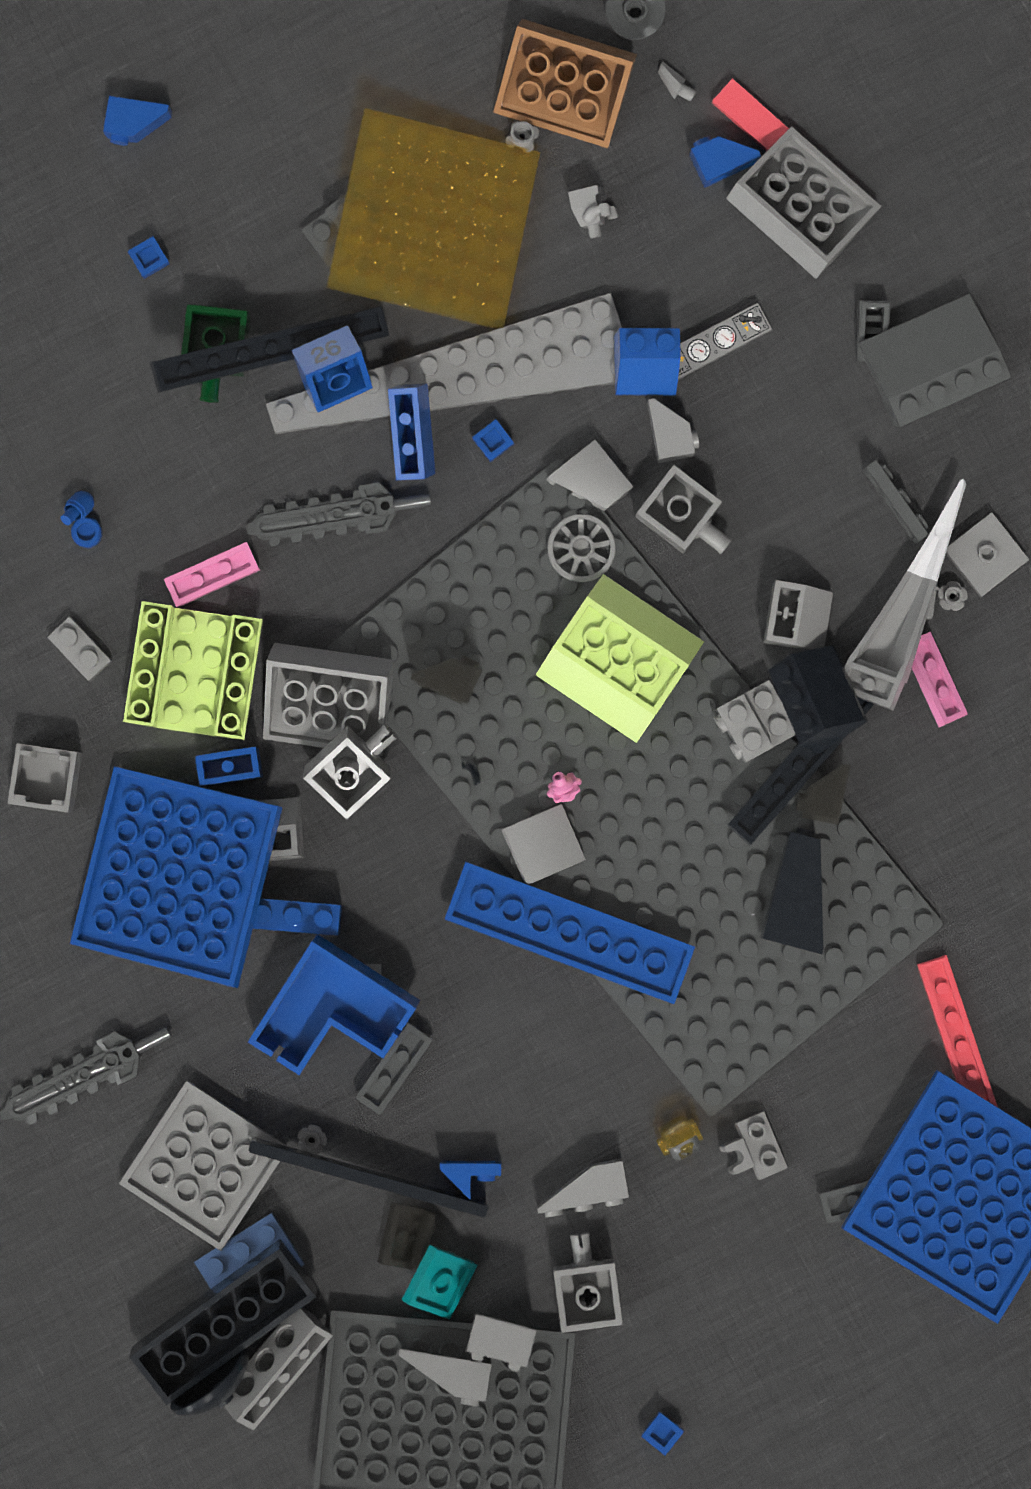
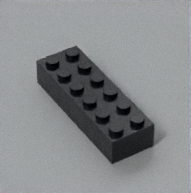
[129,1239,317,1405]

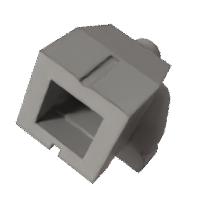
[568,185,618,239]

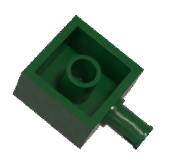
[181,304,251,403]

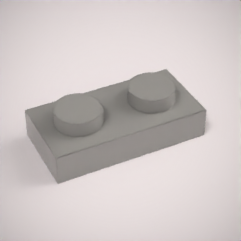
[47,616,112,682]

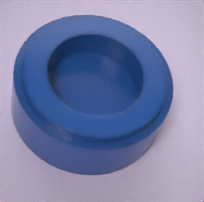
[71,517,103,548]

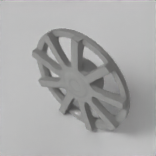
[547,514,616,582]

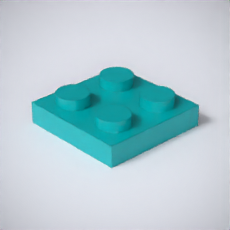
[401,1245,478,1320]

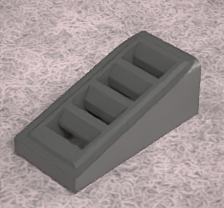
[856,299,890,362]

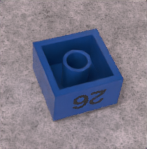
[292,325,373,413]

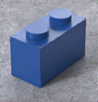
[195,746,263,787]

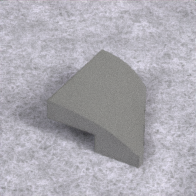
[546,440,633,511]

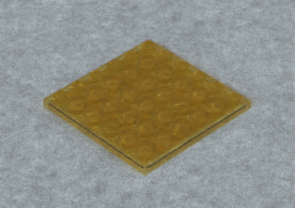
[326,108,540,329]

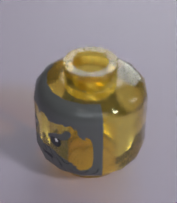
[656,1115,704,1161]

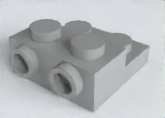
[714,680,796,763]

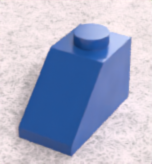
[103,96,172,146]
[689,136,761,188]

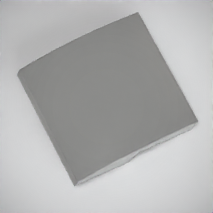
[502,804,586,885]

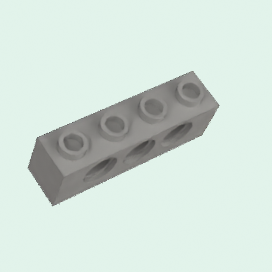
[224,1308,333,1430]

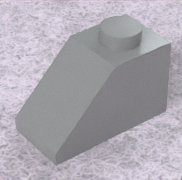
[647,399,699,463]

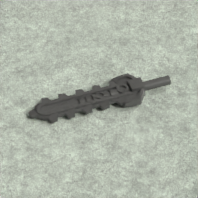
[246,482,431,547]
[0,1026,172,1125]

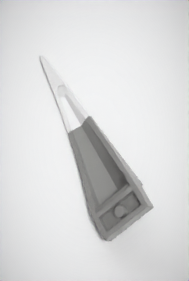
[844,479,966,711]

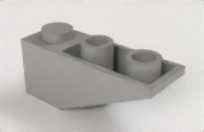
[537,1158,629,1217]

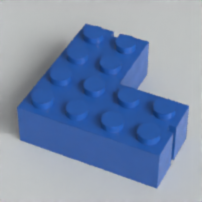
[248,934,421,1075]

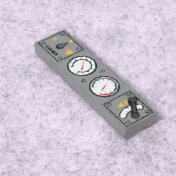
[678,303,772,380]

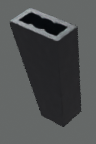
[760,828,824,955]

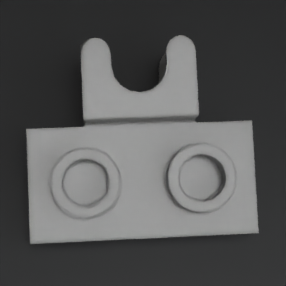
[719,1111,788,1180]

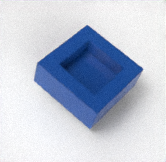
[127,236,170,279]
[472,419,514,463]
[641,1410,684,1455]

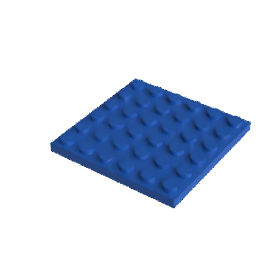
[70,766,283,988]
[841,1070,1031,1324]

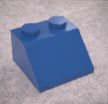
[614,328,681,396]

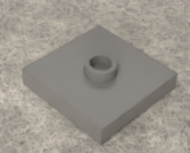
[946,512,1029,598]

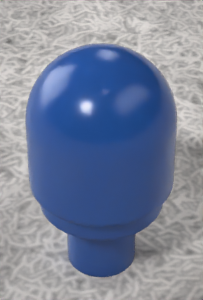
[61,491,95,525]

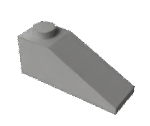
[399,1348,492,1406]

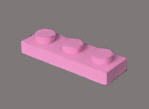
[164,542,260,608]
[912,632,968,727]

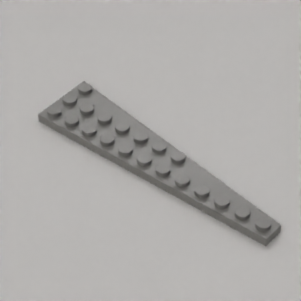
[266,293,622,434]

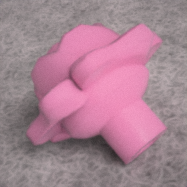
[547,772,582,803]

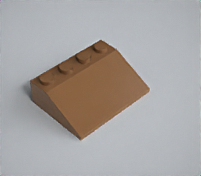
[493,19,637,148]

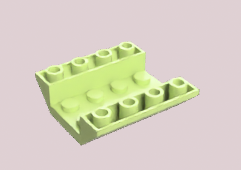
[536,574,704,743]
[123,601,263,740]

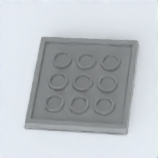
[119,1080,289,1251]

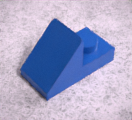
[440,1161,501,1200]

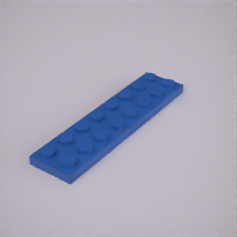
[444,862,695,1004]

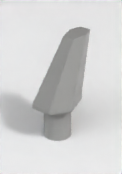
[658,61,696,102]

